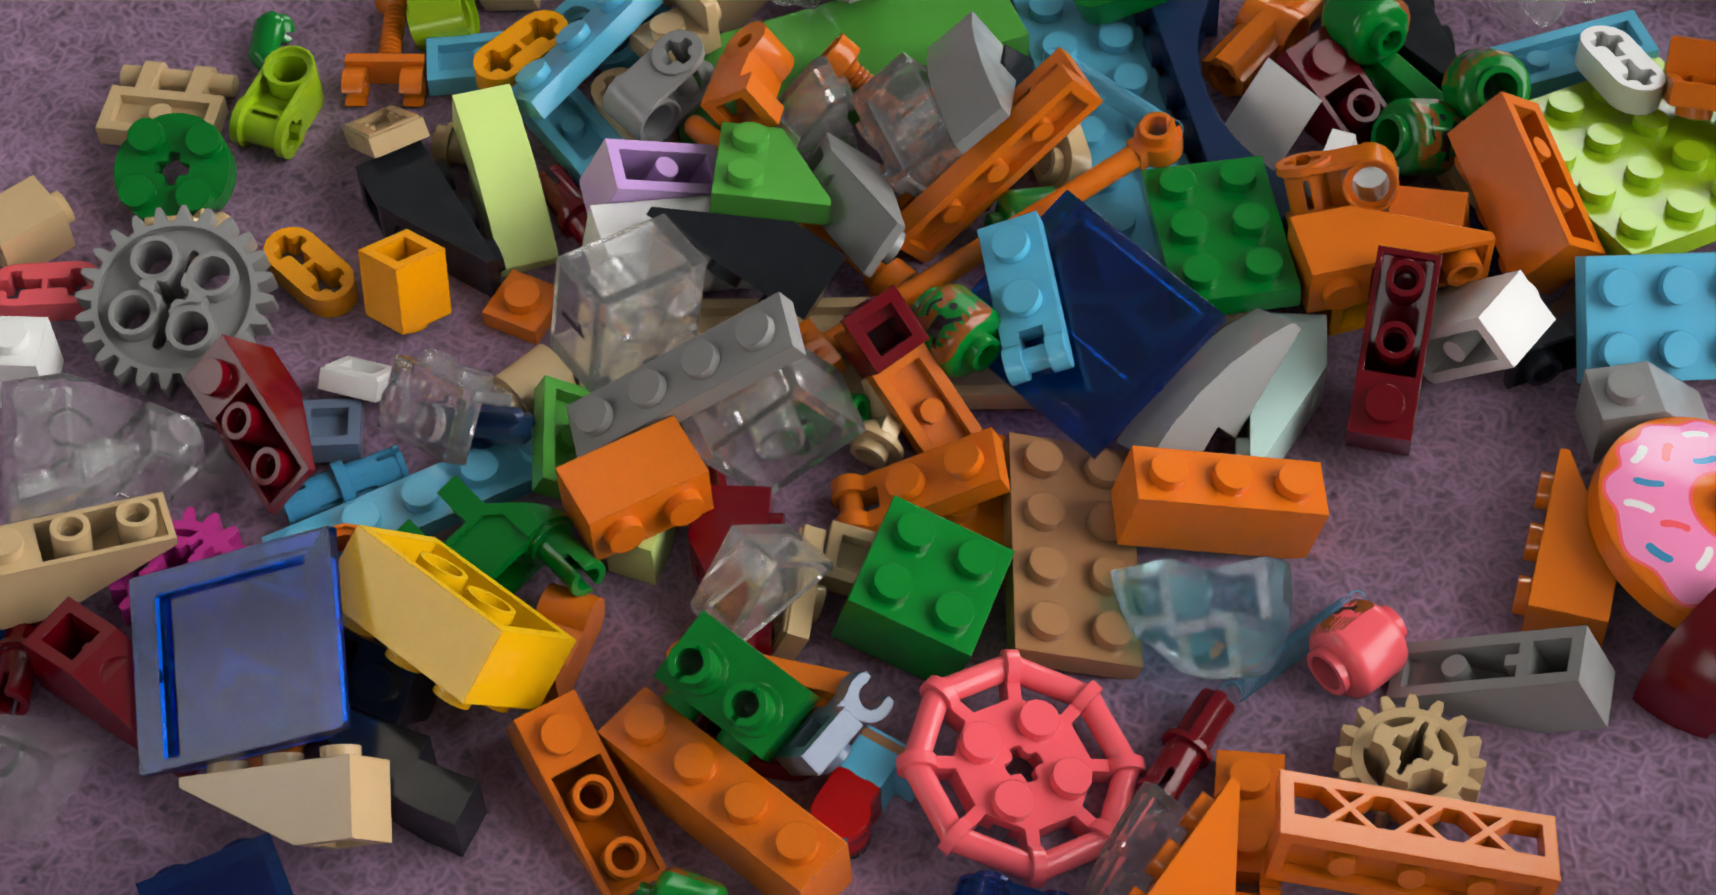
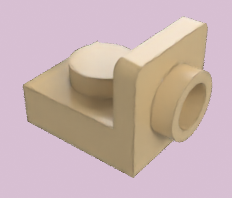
[629,0,722,62]

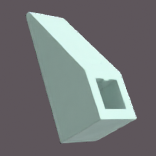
[1234,313,1327,459]

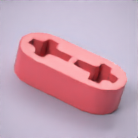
[0,261,98,321]

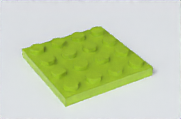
[1530,57,1716,255]

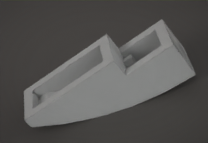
[926,11,1016,154]
[1116,308,1302,452]

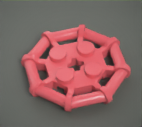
[895,649,1146,888]

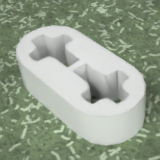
[1574,25,1666,115]

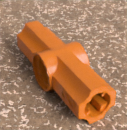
[1201,0,1325,98]

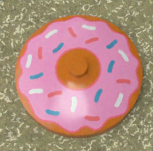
[1587,417,1716,629]

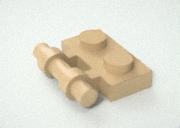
[95,60,239,146]

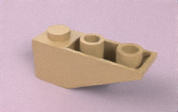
[0,491,178,630]
[179,744,392,850]

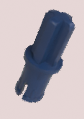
[425,399,536,449]

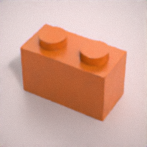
[555,415,714,560]

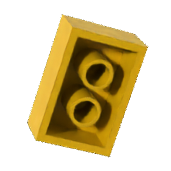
[320,525,577,713]

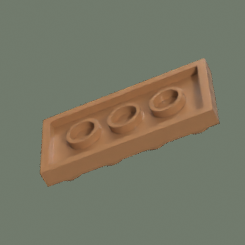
[1003,432,1143,679]

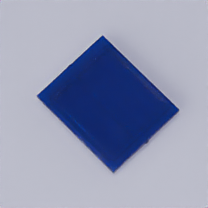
[971,190,1227,460]
[129,525,351,778]

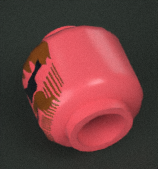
[1307,599,1408,699]

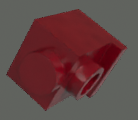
[833,285,930,378]

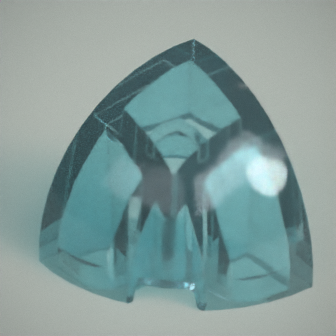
[1111,556,1292,680]

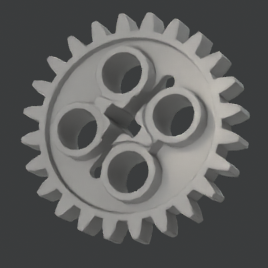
[75,205,279,398]

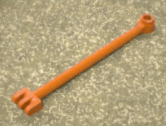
[789,111,1184,391]

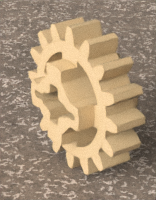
[1333,694,1486,832]

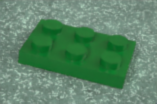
[1140,155,1301,321]

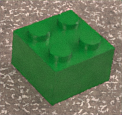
[830,495,1015,681]

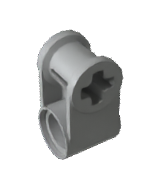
[602,29,715,142]

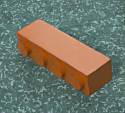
[597,686,853,895]

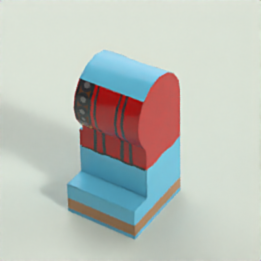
[811,724,915,861]

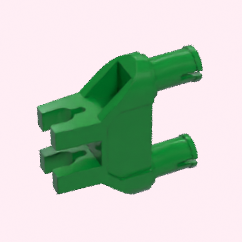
[396,475,606,597]

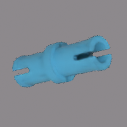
[282,444,409,525]

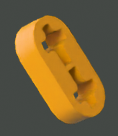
[473,10,568,89]
[263,226,359,318]

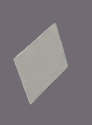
[1225,57,1322,170]

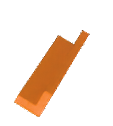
[896,47,1104,263]
[1264,769,1561,895]

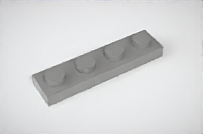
[566,292,806,458]

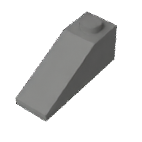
[1387,625,1616,733]

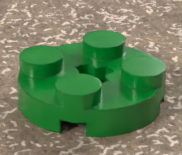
[114,113,237,222]

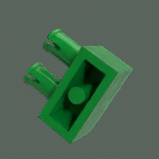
[653,610,820,764]

